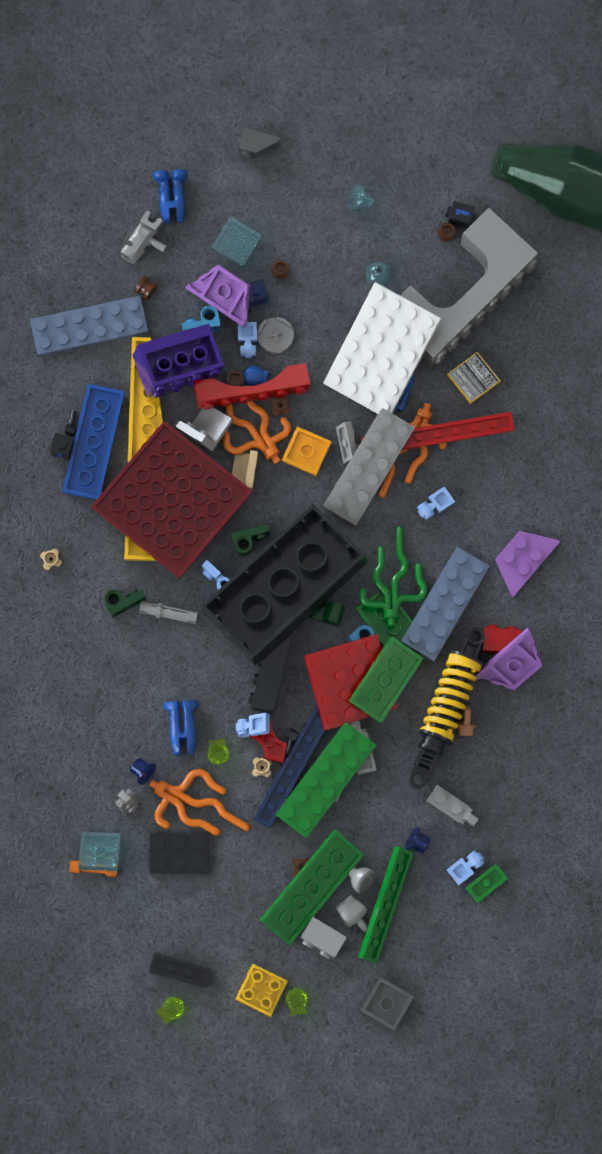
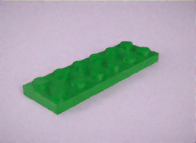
[275,722,377,838]
[260,829,364,946]

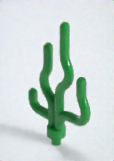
[359,526,428,628]

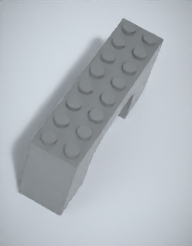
[400,208,538,367]

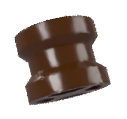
[134,276,158,300]

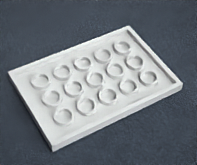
[323,282,442,414]

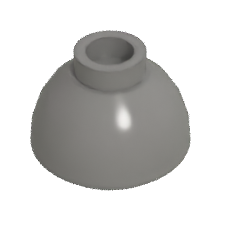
[349,867,375,893]

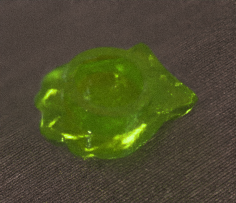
[207,739,229,765]
[285,987,308,1016]
[156,996,185,1024]

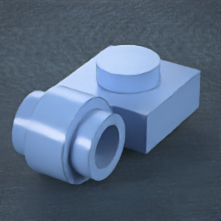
[238,322,257,359]
[417,486,455,520]
[202,560,230,590]
[236,713,270,737]
[447,850,485,886]

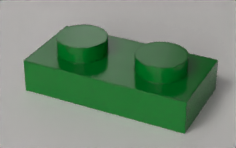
[465,863,508,904]

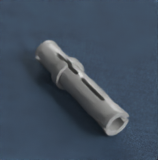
[139,601,198,624]

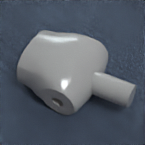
[336,896,368,932]

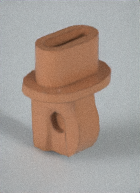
[457,706,476,736]

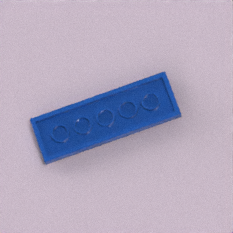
[62,384,125,500]

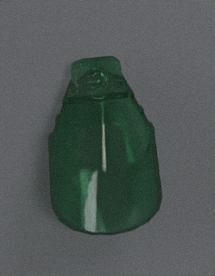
[491,143,602,231]

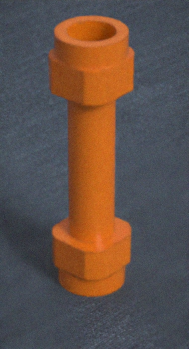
[69,860,118,877]

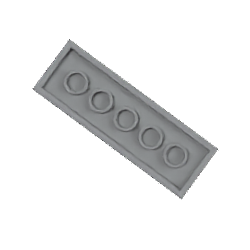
[323,408,415,525]

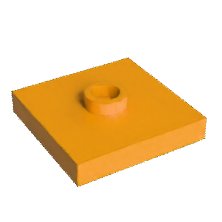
[282,426,332,476]

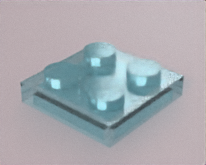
[211,217,263,268]
[78,832,121,871]

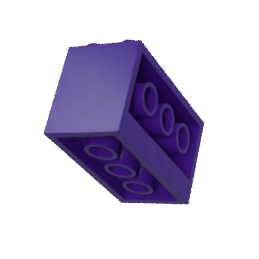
[132,323,224,398]

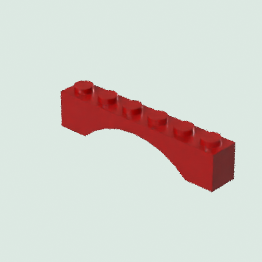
[193,363,310,410]

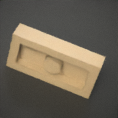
[232,450,258,490]

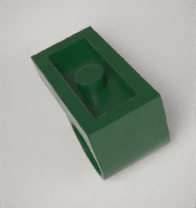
[231,524,270,556]
[104,590,146,618]
[308,601,345,627]

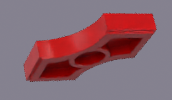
[249,721,287,764]

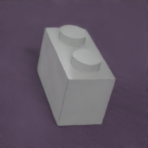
[301,917,347,960]

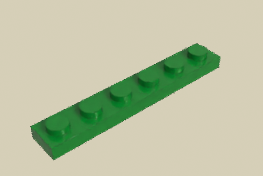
[358,846,414,964]

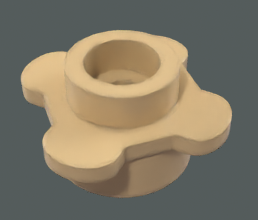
[40,549,62,570]
[252,758,272,777]

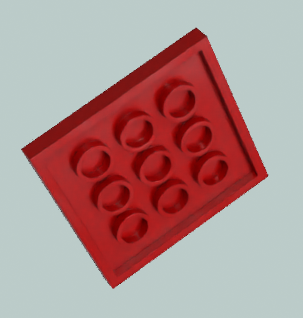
[303,634,398,730]

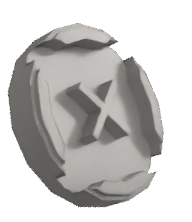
[257,317,294,354]

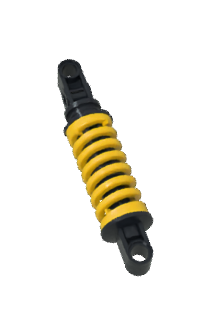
[409,627,484,790]

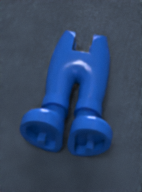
[153,169,188,224]
[163,700,199,756]

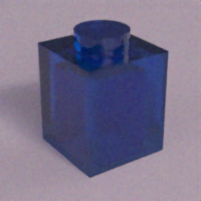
[248,279,269,308]

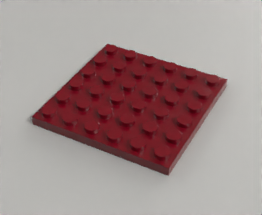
[91,421,253,580]

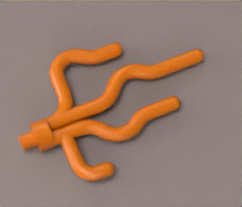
[222,400,291,465]
[379,403,447,498]
[149,769,250,836]

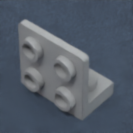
[176,408,233,451]

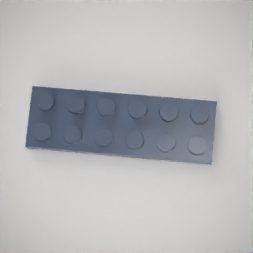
[30,296,148,356]
[401,547,490,662]

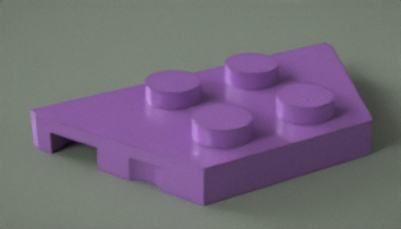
[185,265,250,327]
[495,531,560,598]
[474,627,542,690]

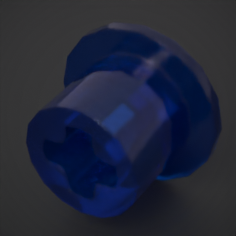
[130,758,156,785]
[405,827,431,853]

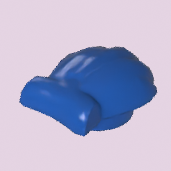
[243,366,270,386]

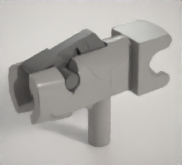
[120,211,167,264]

